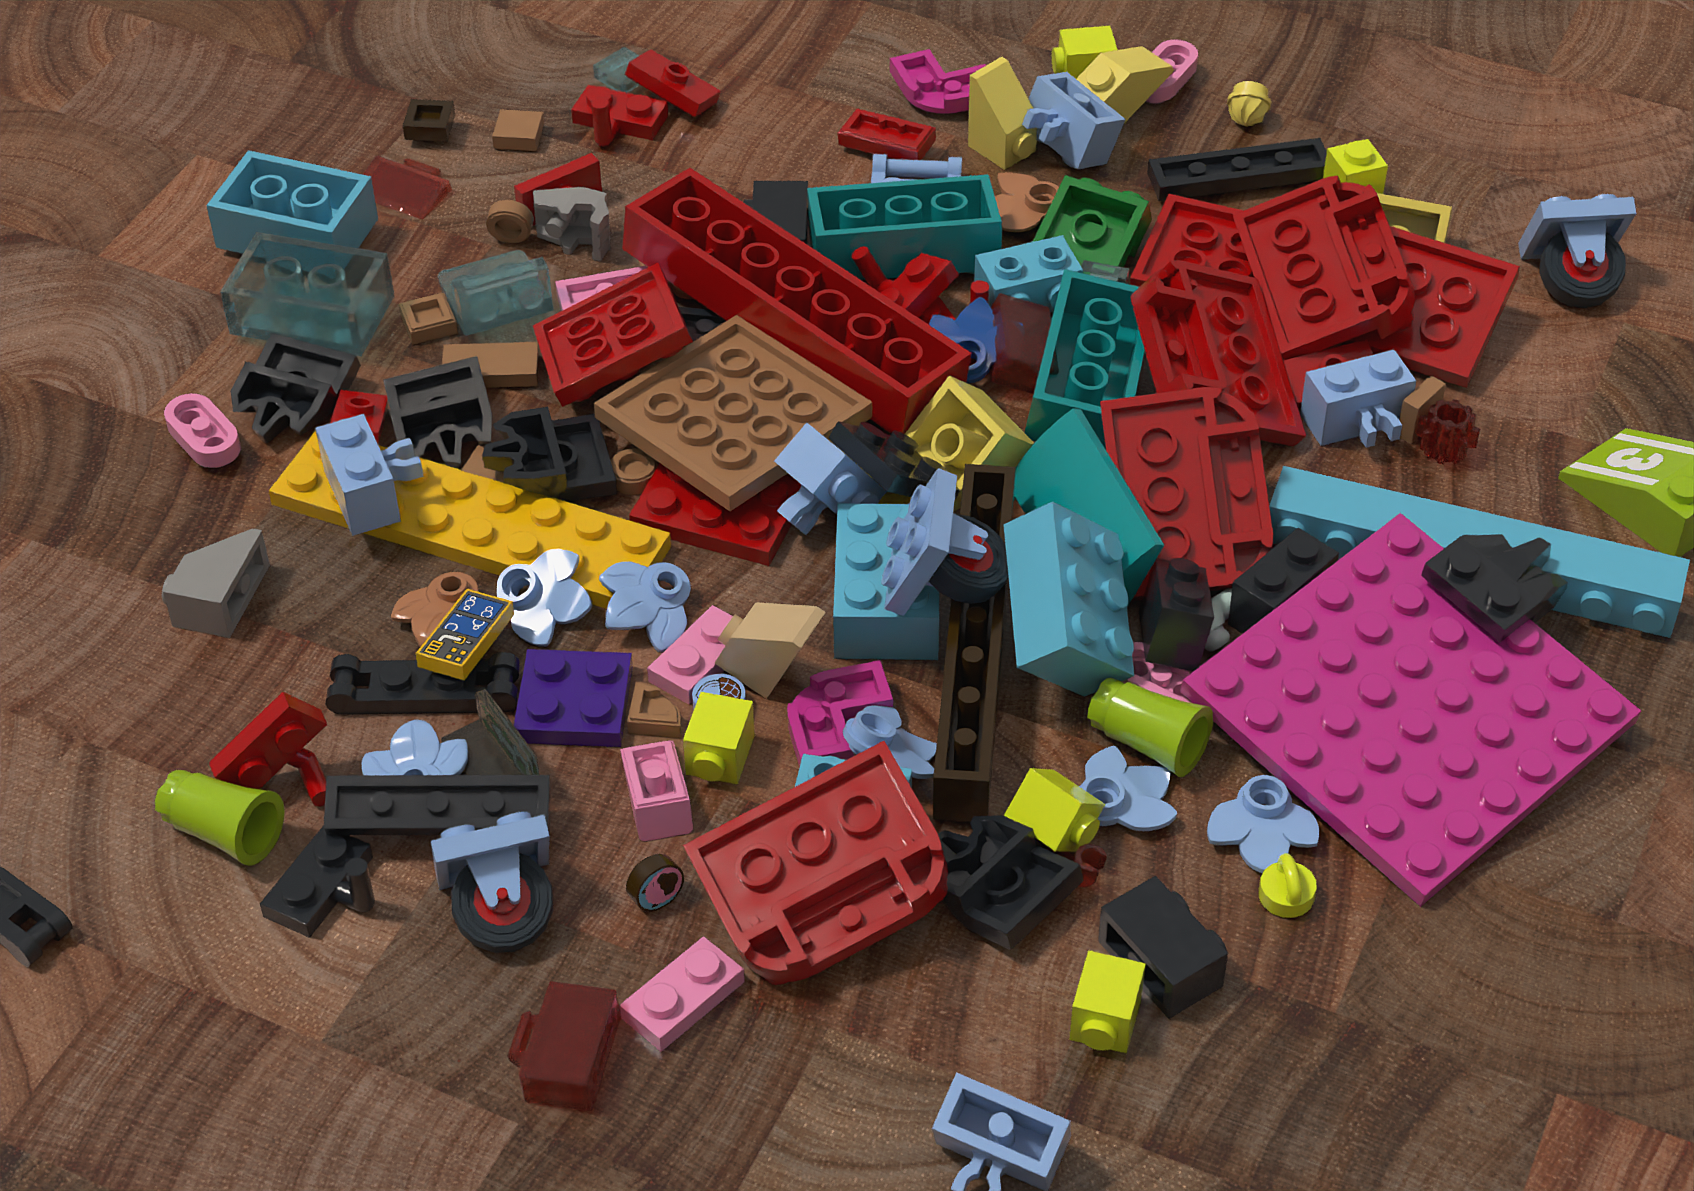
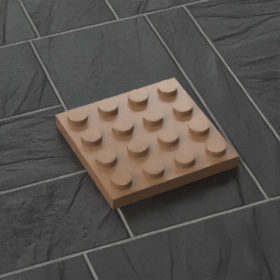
[594,315,872,511]

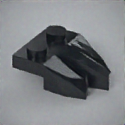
[230,333,361,444]
[383,356,492,470]
[482,407,617,502]
[1421,534,1568,642]
[938,815,1084,950]

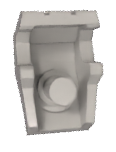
[533,187,611,261]

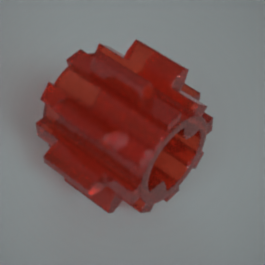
[1416,399,1481,465]

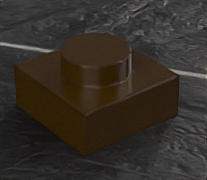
[403,99,455,142]

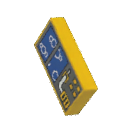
[416,589,514,680]

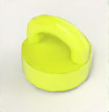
[1259,853,1317,918]

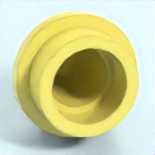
[1227,81,1271,126]

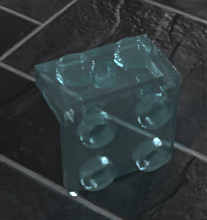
[438,250,553,336]

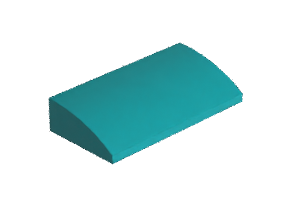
[1014,409,1164,607]

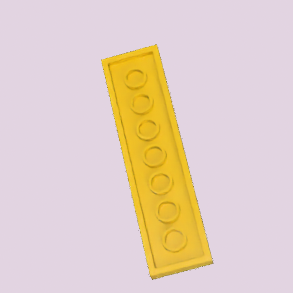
[269,431,671,609]

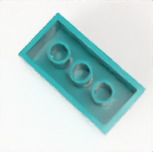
[807,174,1002,280]
[1024,269,1145,449]

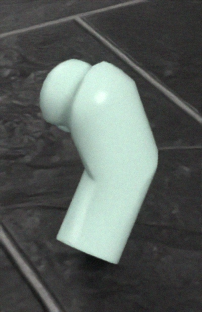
[1205,588,1232,652]

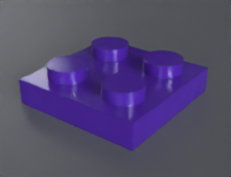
[513,649,633,747]

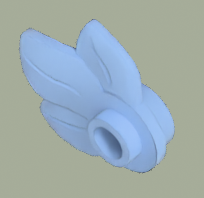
[497,549,592,646]
[599,561,691,653]
[843,705,937,779]
[362,719,469,775]
[1079,746,1177,831]
[1207,775,1319,873]

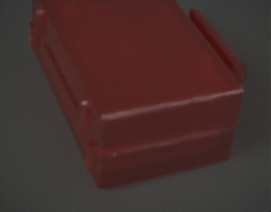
[362,156,452,219]
[991,293,1059,394]
[507,981,622,1111]

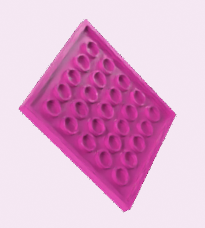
[1180,513,1641,907]

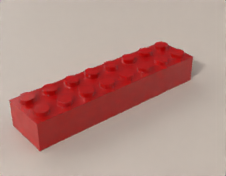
[622,168,972,434]

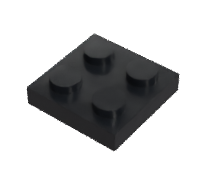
[828,421,961,501]

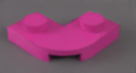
[890,49,986,114]
[787,660,893,767]

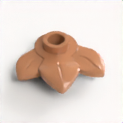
[995,172,1059,232]
[391,572,479,647]

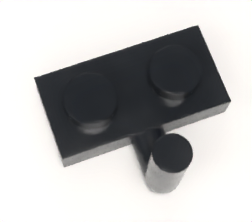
[260,825,375,938]

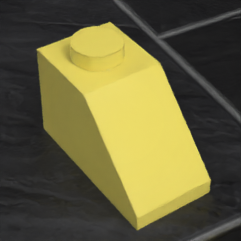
[1076,46,1174,125]
[968,57,1037,170]

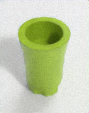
[1087,678,1213,777]
[155,770,285,866]

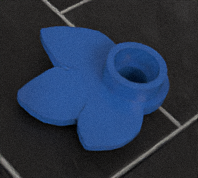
[929,297,1024,384]

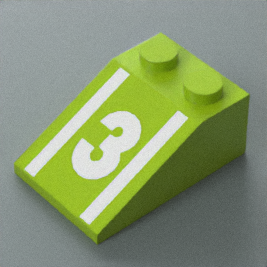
[1558,428,1694,557]

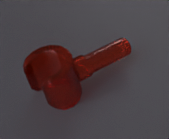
[1037,844,1107,888]

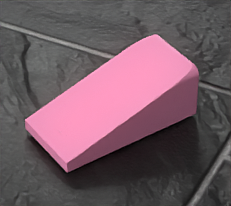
[620,740,693,841]

